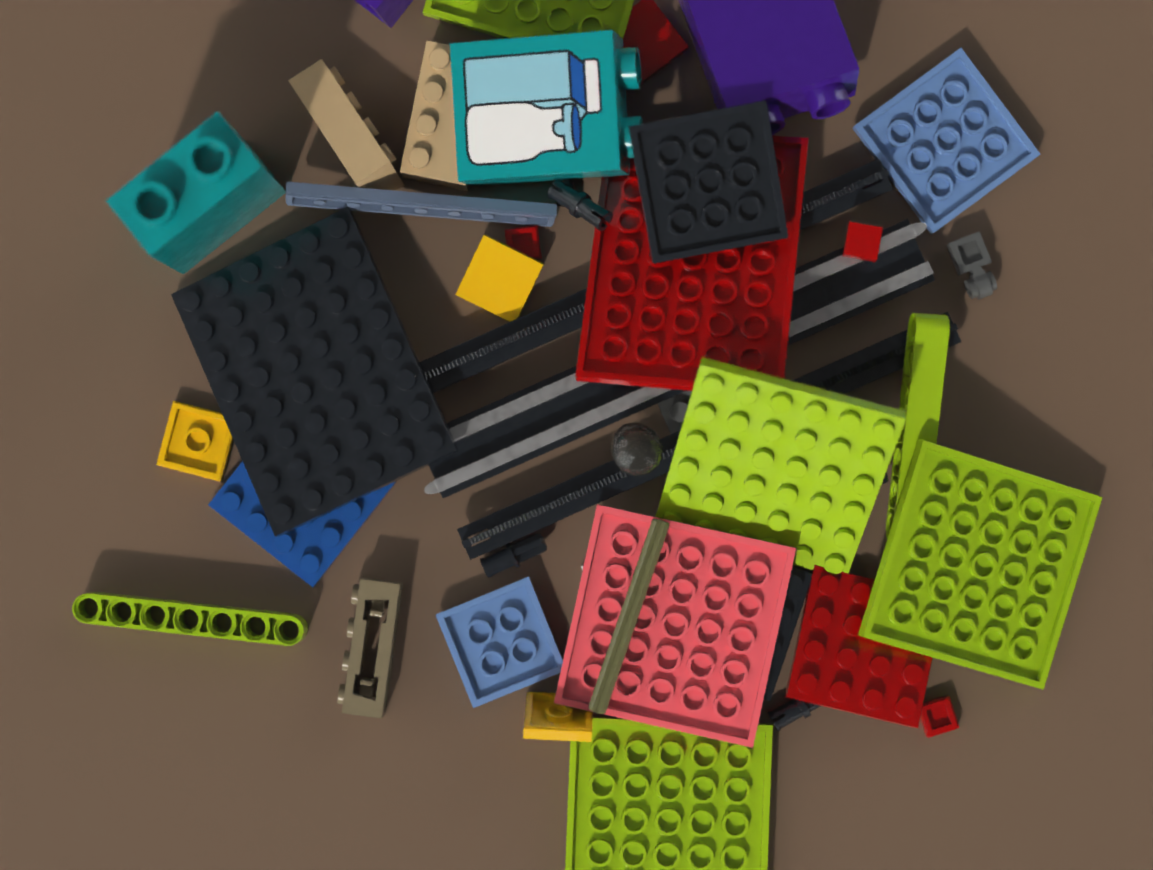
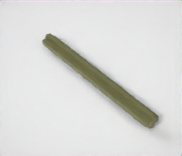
[588,519,669,714]

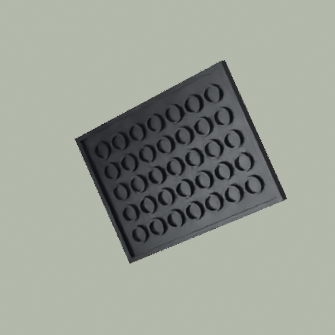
[171,207,459,537]

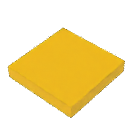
[455,234,545,322]
[156,401,233,482]
[523,692,593,742]

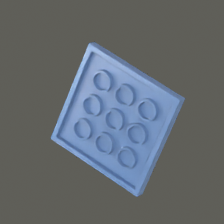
[852,48,1041,235]

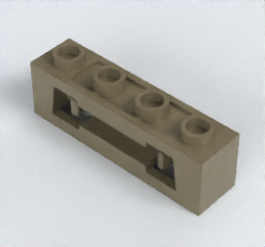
[337,577,403,719]

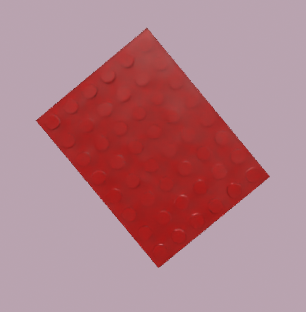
[575,135,809,391]

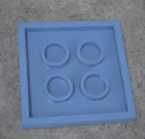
[436,576,563,708]

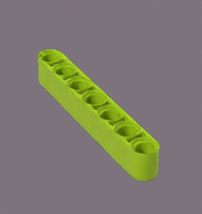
[885,313,950,539]
[72,592,308,646]

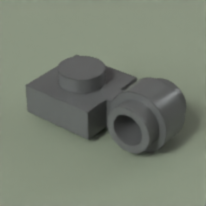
[946,231,997,300]

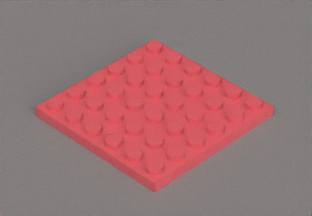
[554,504,796,748]

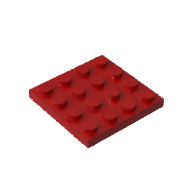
[785,565,932,728]

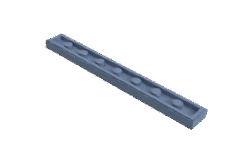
[285,182,557,227]

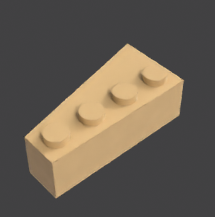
[400,41,468,191]
[288,59,404,191]

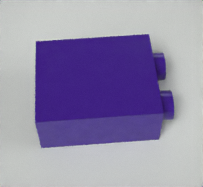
[678,0,860,135]

